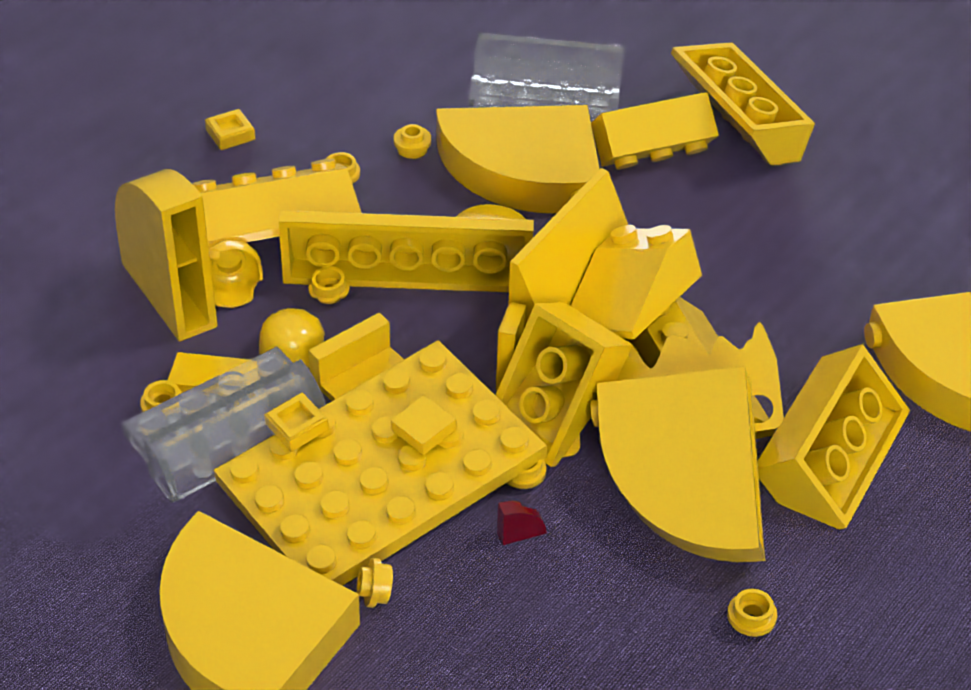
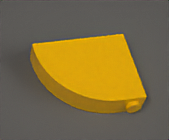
[436,105,599,213]
[115,169,218,342]
[864,292,971,432]
[591,366,765,562]
[160,511,360,690]

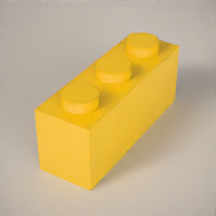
[591,92,719,169]

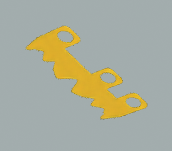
[563,321,784,457]

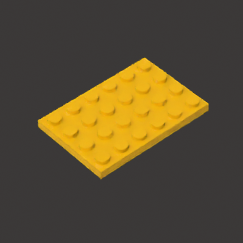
[213,340,547,586]

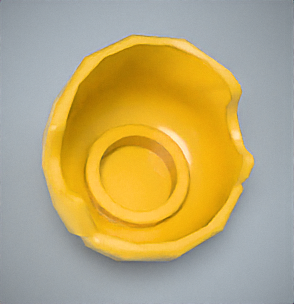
[209,240,263,309]
[259,308,325,371]

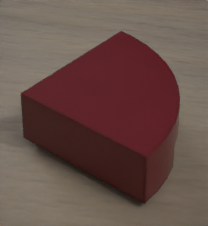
[497,501,547,545]

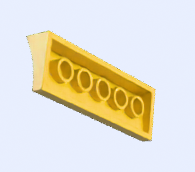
[278,210,534,292]

